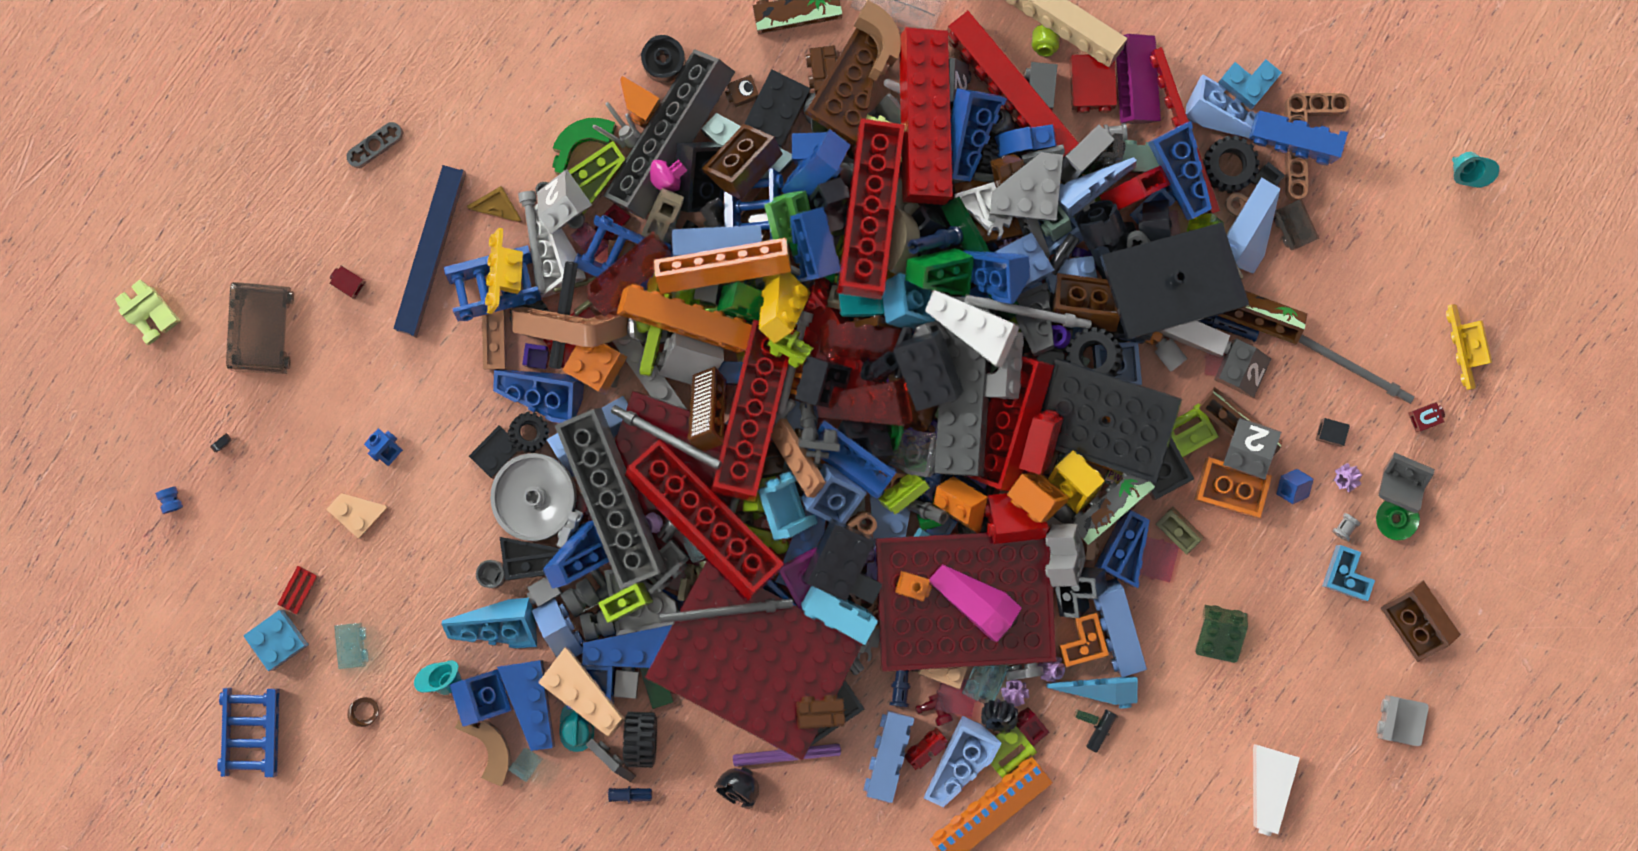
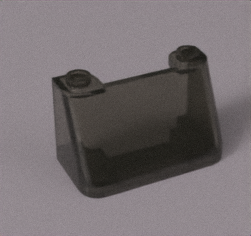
[226,282,294,374]

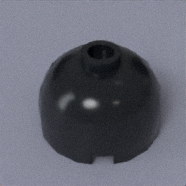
[714,767,759,809]

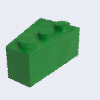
[905,248,974,297]
[717,281,764,323]

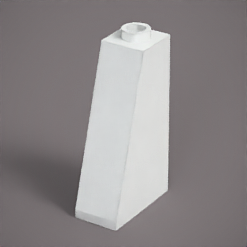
[1158,321,1232,357]
[1253,744,1300,836]

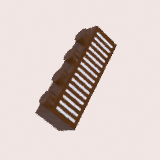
[688,366,726,452]

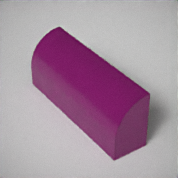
[1116,34,1161,124]

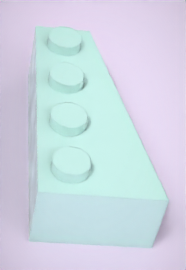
[701,113,793,179]

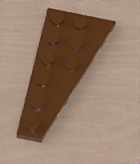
[804,28,878,146]

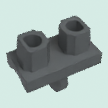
[798,427,840,464]

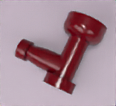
[915,692,953,726]

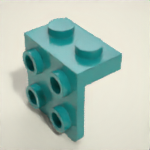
[837,265,885,317]

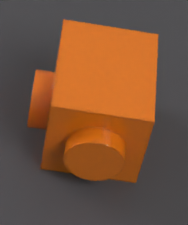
[895,571,931,601]

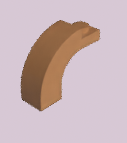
[854,0,901,81]
[455,720,511,787]

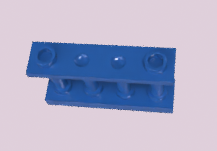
[724,168,783,240]
[574,215,673,291]
[444,245,542,322]
[217,688,280,777]

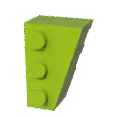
[569,141,625,214]

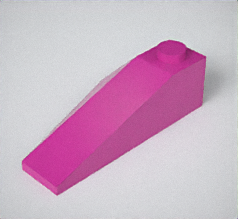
[929,565,1021,642]

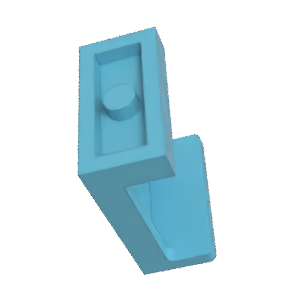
[758,472,818,540]

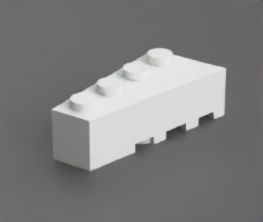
[925,290,1019,368]

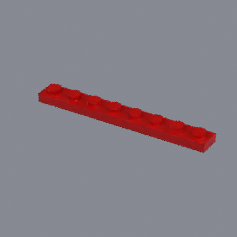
[1149,47,1220,215]

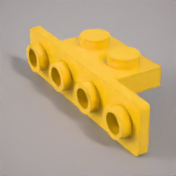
[485,228,523,314]
[1446,304,1492,390]

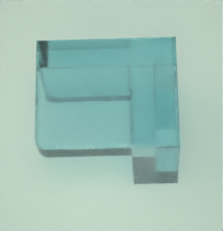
[508,748,543,782]

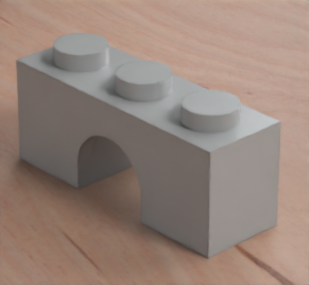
[984,332,1024,399]

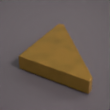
[467,186,522,222]

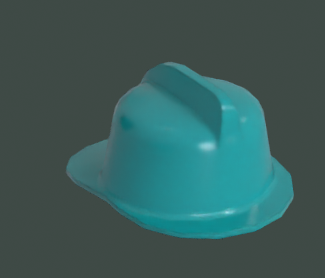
[1452,152,1500,188]
[414,660,462,695]
[559,704,595,752]

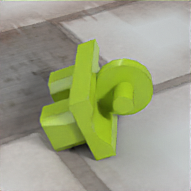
[768,330,813,368]

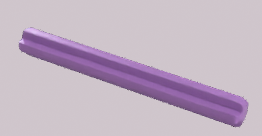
[733,744,841,767]

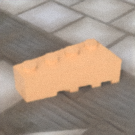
[538,647,625,737]

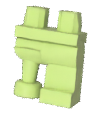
[115,280,181,345]

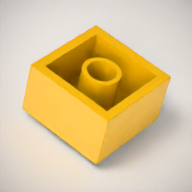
[1048,451,1105,514]

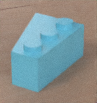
[801,586,878,645]

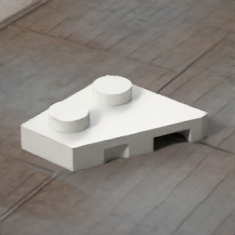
[954,182,996,231]

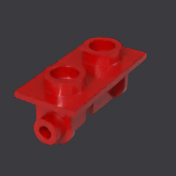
[805,277,832,310]
[904,728,949,770]

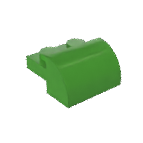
[764,191,811,244]

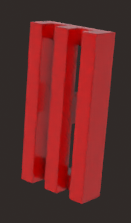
[277,566,318,615]

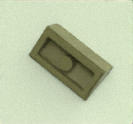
[1156,507,1203,555]

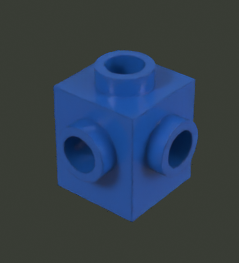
[364,428,403,466]

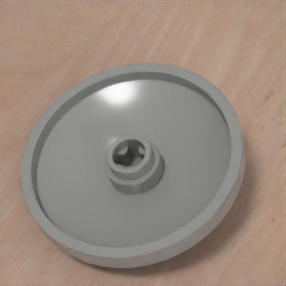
[490,453,577,541]

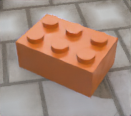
[1194,458,1272,518]

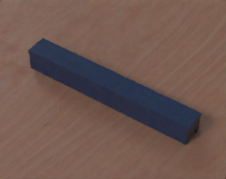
[393,165,466,338]

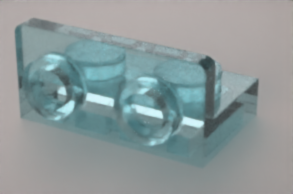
[334,623,369,669]
[962,665,1009,704]

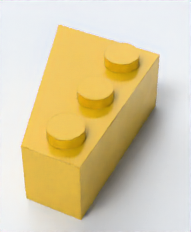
[759,272,811,344]

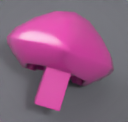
[650,159,687,192]

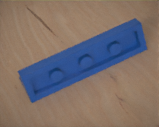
[808,420,896,499]

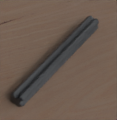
[549,261,578,369]

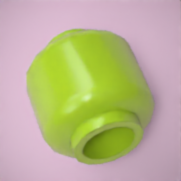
[1032,24,1060,57]

